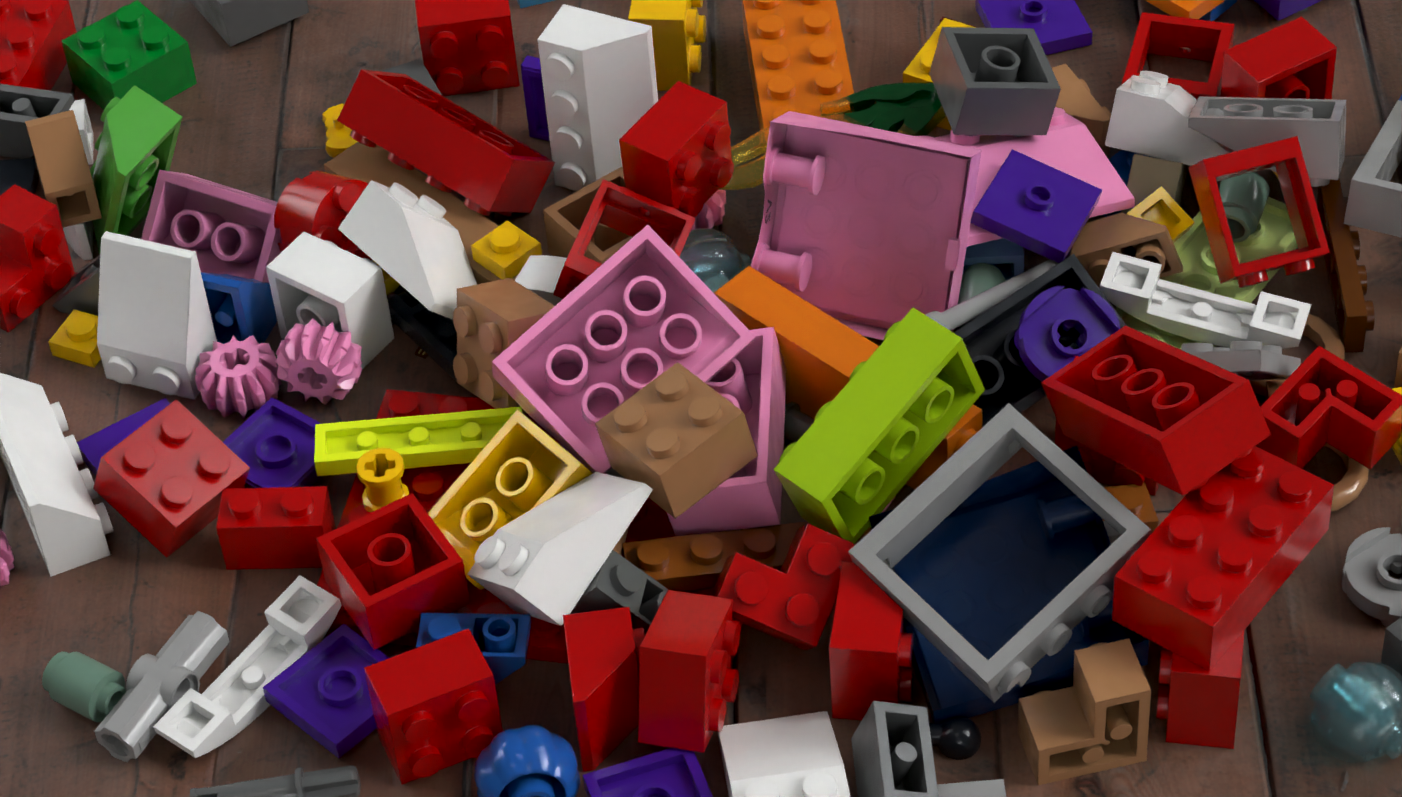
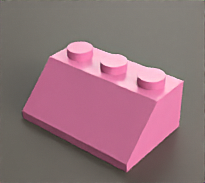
[141,170,282,283]

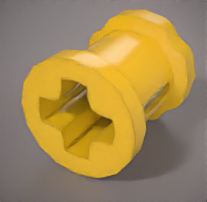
[356,448,409,512]

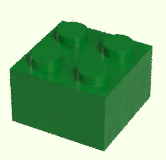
[61,0,197,110]

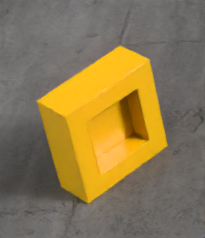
[1127,186,1195,243]
[471,220,542,279]
[48,309,101,368]

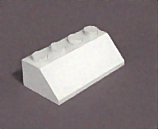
[537,4,658,191]
[0,373,113,577]

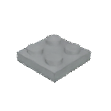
[1181,341,1301,381]

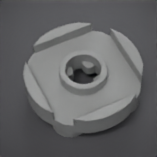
[1341,527,1402,627]

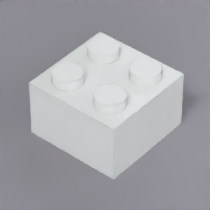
[266,232,394,369]

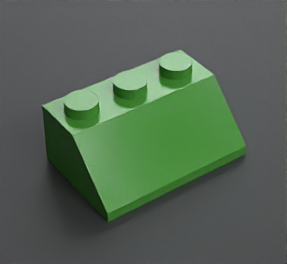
[90,85,182,254]

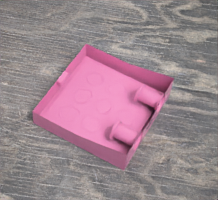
[751,111,982,340]

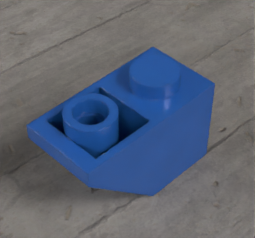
[416,613,531,685]

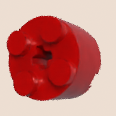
[274,171,373,261]

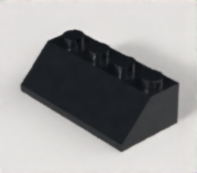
[955,254,1127,427]

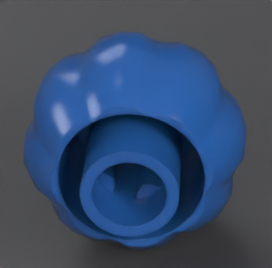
[474,725,580,797]

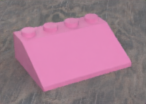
[916,107,1135,247]
[492,224,755,474]

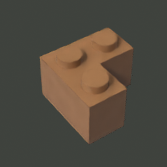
[1018,639,1151,785]

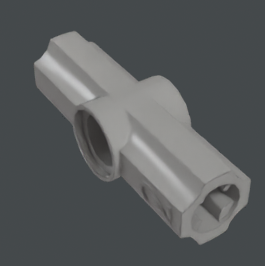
[94,611,230,763]

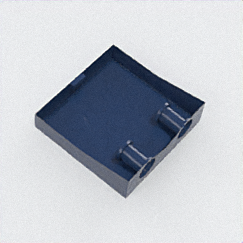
[868,446,1149,725]

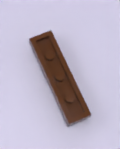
[1317,178,1375,353]

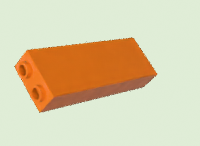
[714,266,982,490]

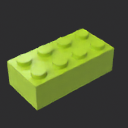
[773,307,985,544]

